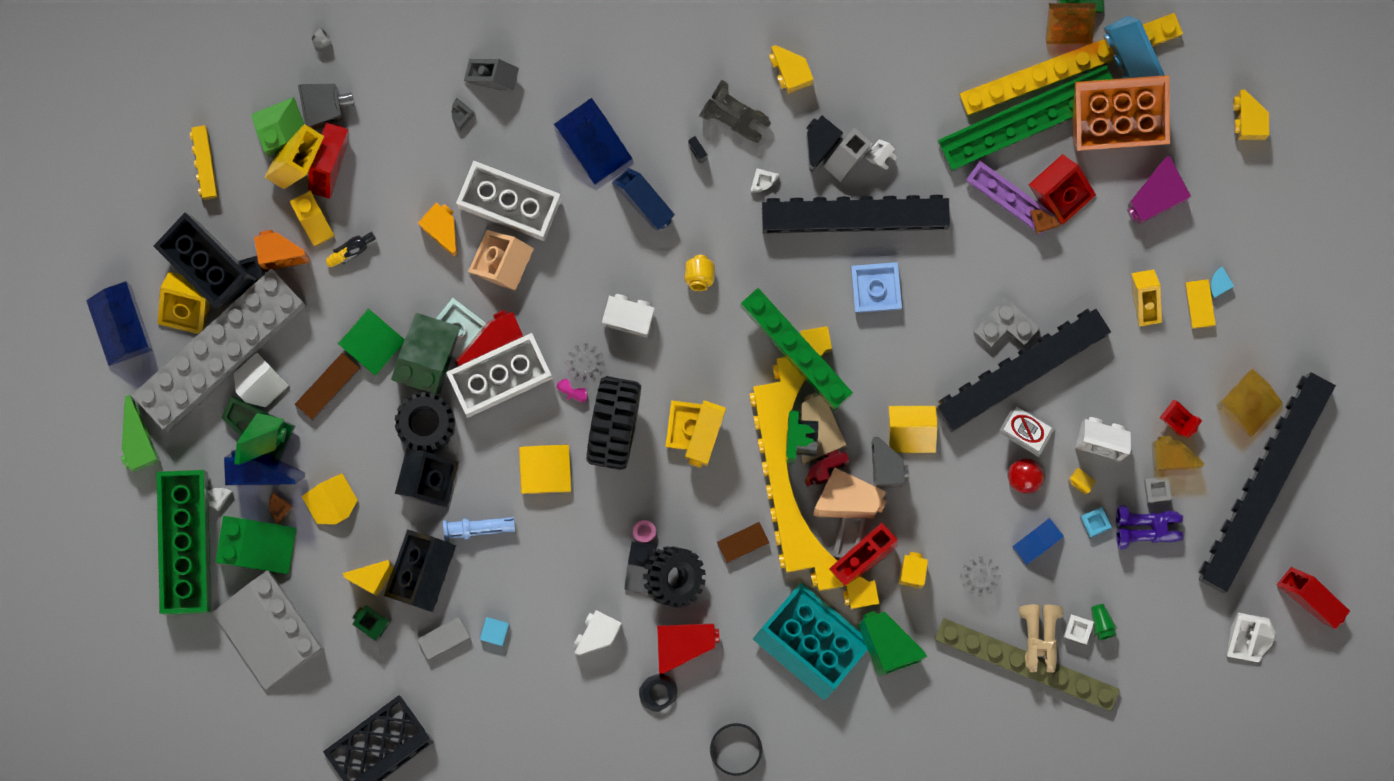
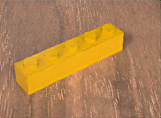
[190,125,219,201]

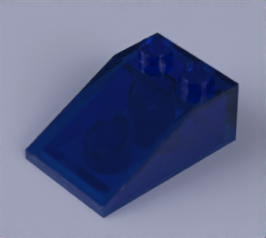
[554,98,632,185]
[224,450,305,486]

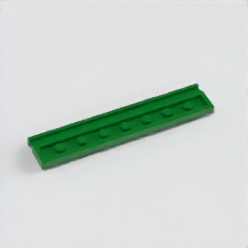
[937,65,1113,172]

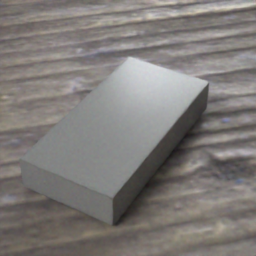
[833,518,866,559]
[417,617,470,660]

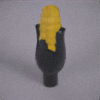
[326,231,376,267]

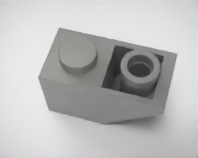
[823,128,872,182]

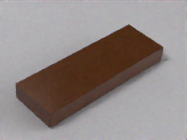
[295,353,360,421]

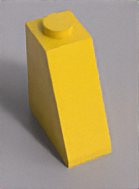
[264,124,324,189]
[685,400,726,468]

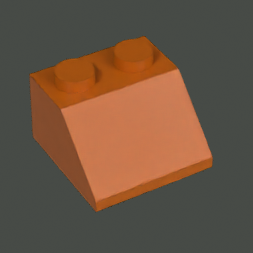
[254,230,311,272]

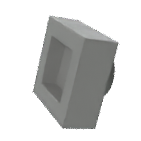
[1144,476,1172,503]

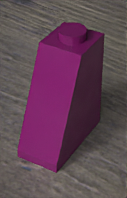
[1127,156,1191,226]

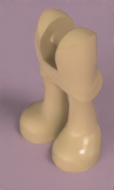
[1018,604,1063,672]

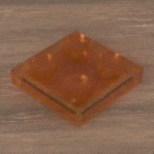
[1045,3,1096,44]

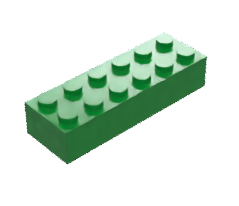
[156,470,211,615]

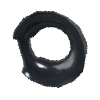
[639,674,678,712]

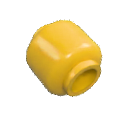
[684,255,715,291]

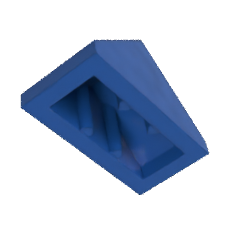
[1012,518,1064,565]

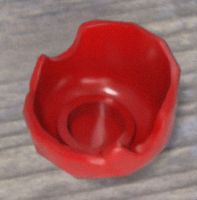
[1007,458,1045,494]

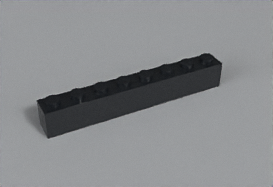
[762,195,950,234]
[936,308,1111,433]

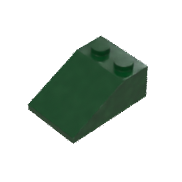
[391,313,461,394]

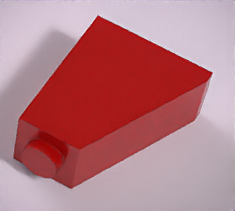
[308,123,349,199]
[1277,567,1350,629]
[657,624,720,674]

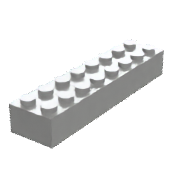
[131,268,306,433]

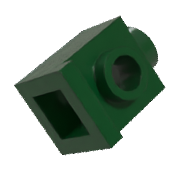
[352,605,391,642]

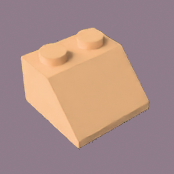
[468,230,534,290]

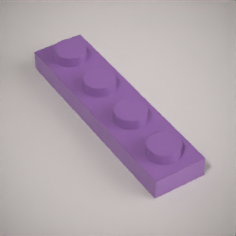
[966,161,1056,235]

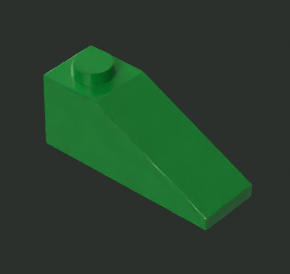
[234,413,287,465]

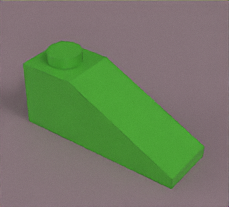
[121,395,160,472]

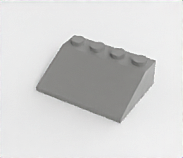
[212,570,324,690]

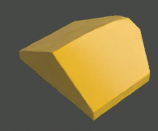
[301,473,358,525]

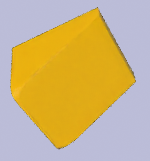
[1068,468,1096,495]

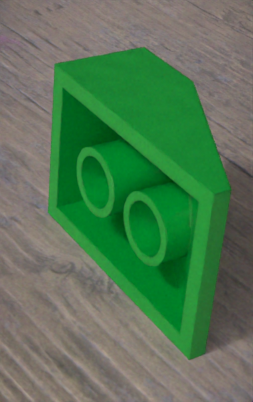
[215,516,297,574]

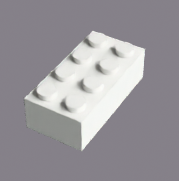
[456,160,562,242]
[446,333,553,418]

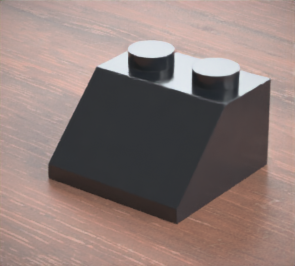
[395,448,459,508]

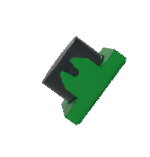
[786,411,819,463]

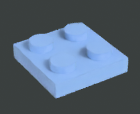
[851,262,902,313]

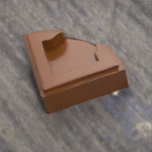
[1029,210,1059,234]
[269,492,293,525]

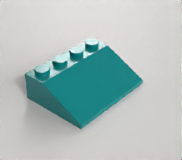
[753,582,868,701]

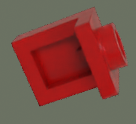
[1159,400,1202,438]

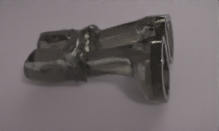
[699,80,771,143]

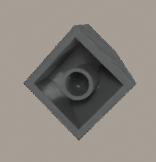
[871,437,909,488]

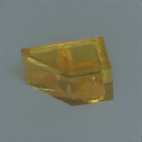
[1152,436,1204,471]

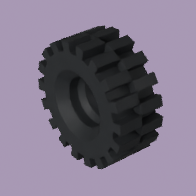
[643,546,706,608]

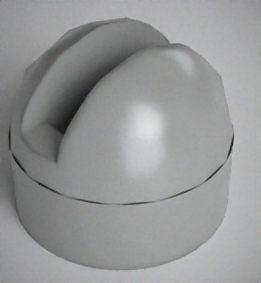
[312,28,332,48]

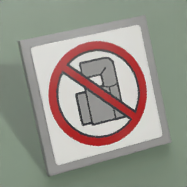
[999,404,1055,457]

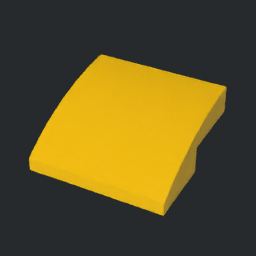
[518,445,571,494]

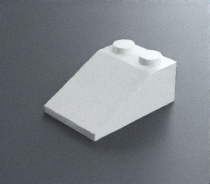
[1075,417,1131,461]

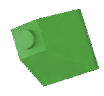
[251,97,305,157]

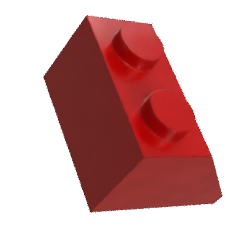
[1028,154,1096,226]

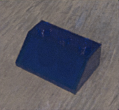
[86,281,153,366]

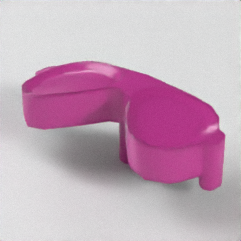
[556,379,587,403]

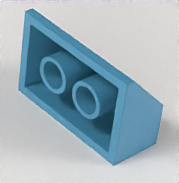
[1103,16,1165,79]

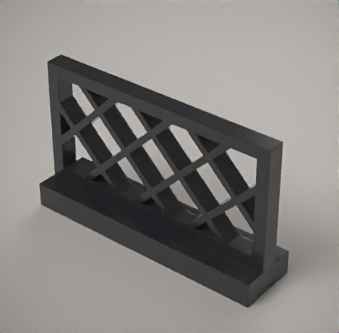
[323,695,434,781]

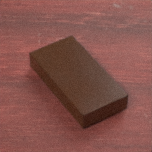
[717,522,769,563]

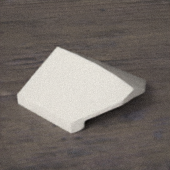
[234,352,289,408]
[1227,613,1276,662]

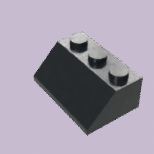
[384,529,456,613]

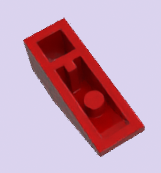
[455,309,523,366]
[829,523,898,587]

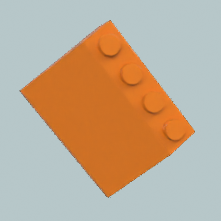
[1072,75,1170,151]

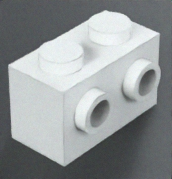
[602,294,655,338]

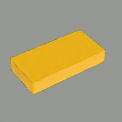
[1185,279,1216,329]

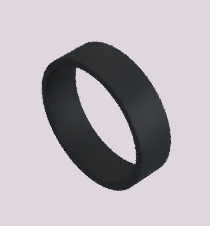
[710,723,762,776]

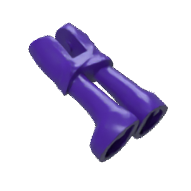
[1116,505,1184,550]

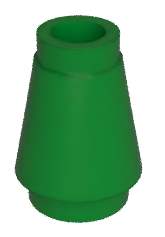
[1091,604,1117,640]

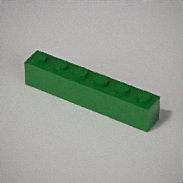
[740,288,853,412]

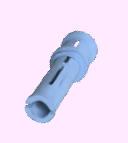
[443,517,515,541]

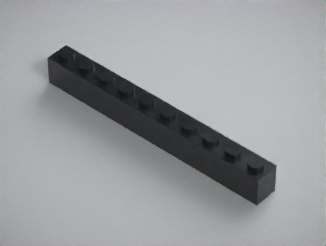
[1198,372,1336,593]

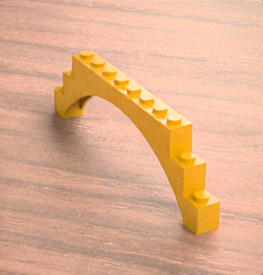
[749,326,879,610]

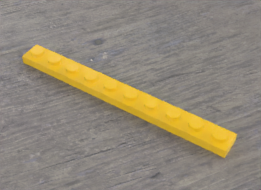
[959,12,1183,116]

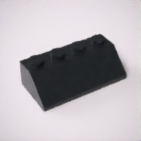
[153,212,256,309]

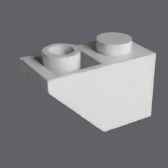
[573,610,622,655]

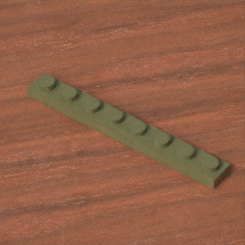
[934,618,1120,711]

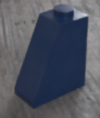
[612,168,675,230]

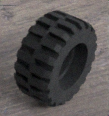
[586,376,641,470]

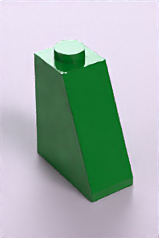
[858,611,927,677]

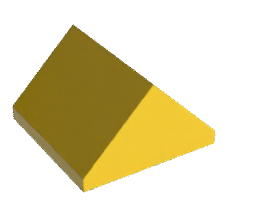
[889,406,937,453]
[343,560,394,596]

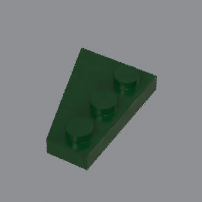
[222,396,296,469]

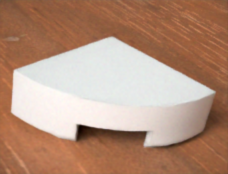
[751,168,779,193]
[208,488,232,511]

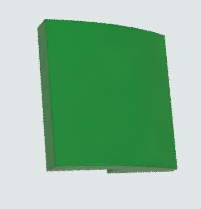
[337,308,405,376]

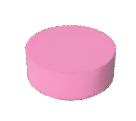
[633,520,656,544]

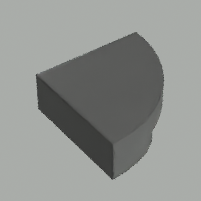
[452,98,475,131]

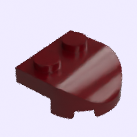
[805,450,849,487]

